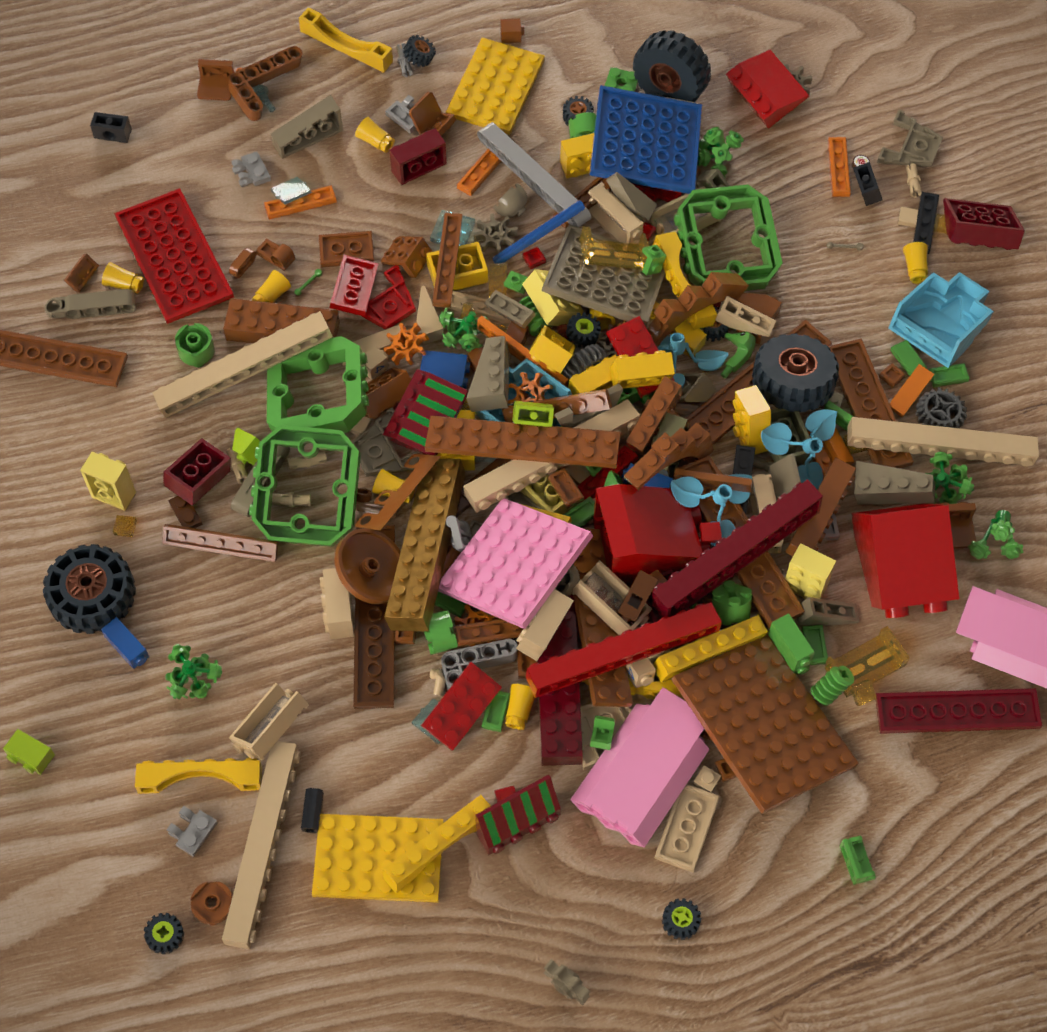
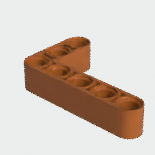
[228,46,302,121]

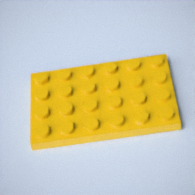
[446,38,545,135]
[312,814,444,903]

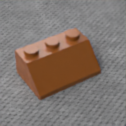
[365,367,411,419]

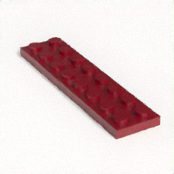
[875,688,1042,734]

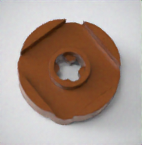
[191,881,232,926]

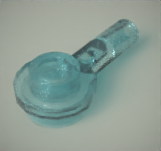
[253,85,276,112]

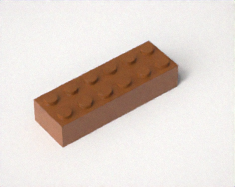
[223,298,340,344]

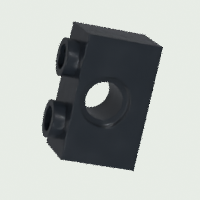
[90,112,132,143]
[853,162,883,206]

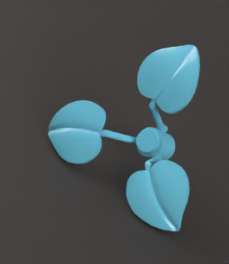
[658,333,728,387]
[761,409,837,490]
[670,474,752,546]

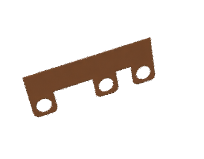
[355,454,441,531]

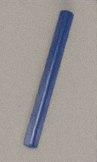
[492,200,585,266]

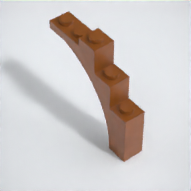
[647,272,749,348]
[624,422,714,491]

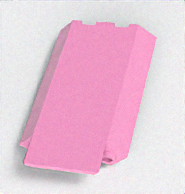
[956,586,1047,688]
[570,687,710,848]

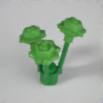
[968,510,1024,559]

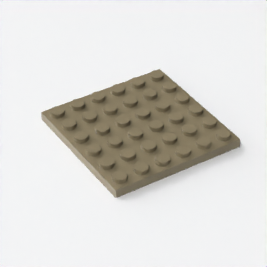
[541,225,665,326]

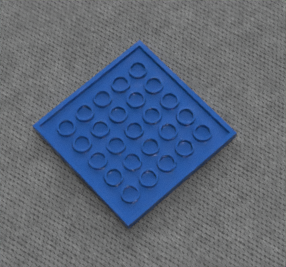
[589,85,702,194]

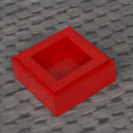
[522,246,546,270]
[699,522,722,544]

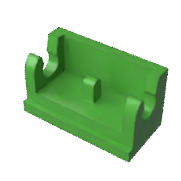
[840,836,876,885]

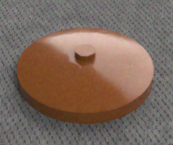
[334,528,401,604]

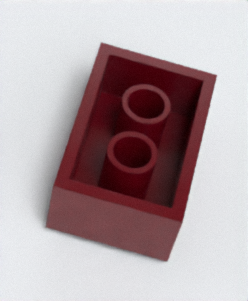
[389,128,447,186]
[163,438,231,506]

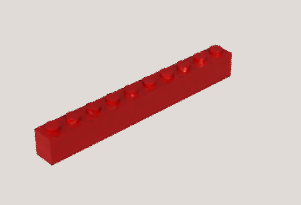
[526,602,722,698]

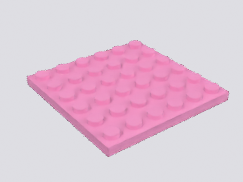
[438,498,593,629]

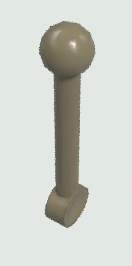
[826,242,864,251]

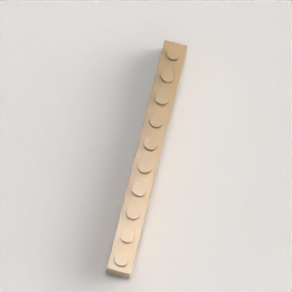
[152,311,333,418]
[463,399,640,513]
[847,417,1039,466]
[222,741,301,949]

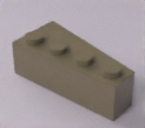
[271,95,343,159]
[467,336,509,412]
[854,461,935,505]

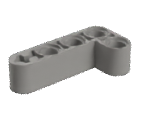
[441,639,518,690]

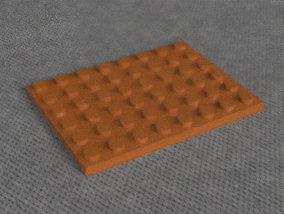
[672,634,859,814]

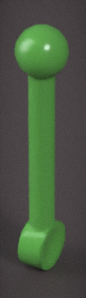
[295,269,322,295]

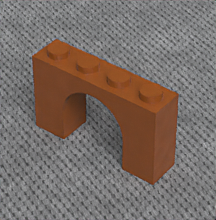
[626,376,683,457]

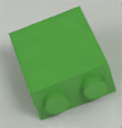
[768,613,815,675]

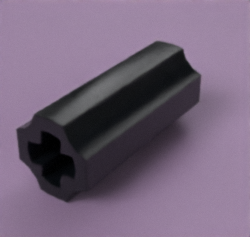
[301,788,324,833]

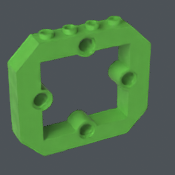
[674,184,782,291]
[267,336,369,433]
[249,425,361,547]

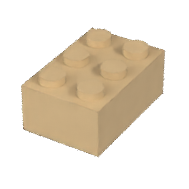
[320,568,354,639]
[516,589,574,661]

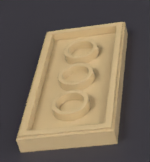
[654,784,720,873]

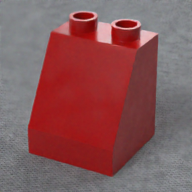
[593,484,711,588]
[851,503,960,618]

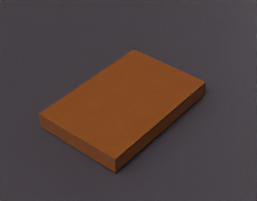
[319,231,374,268]

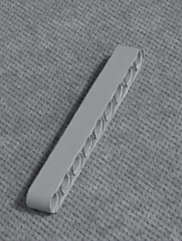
[477,122,591,228]

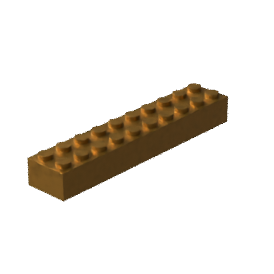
[385,459,466,632]

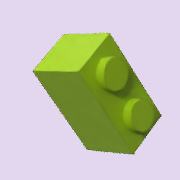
[512,401,554,427]
[3,729,55,775]

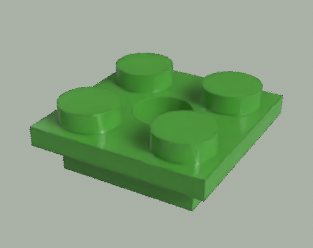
[605,67,638,92]

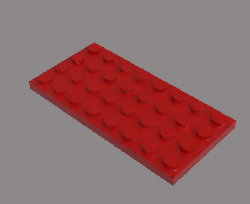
[114,188,234,324]

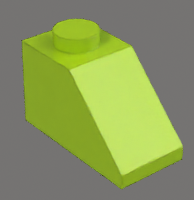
[232,427,260,465]

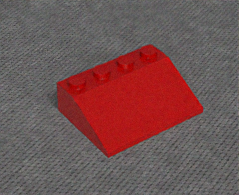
[726,49,810,129]

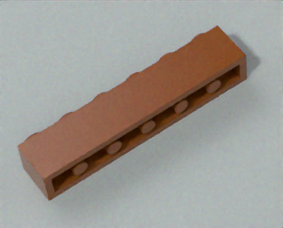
[785,457,856,556]

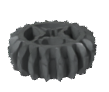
[562,344,609,385]
[916,387,967,428]

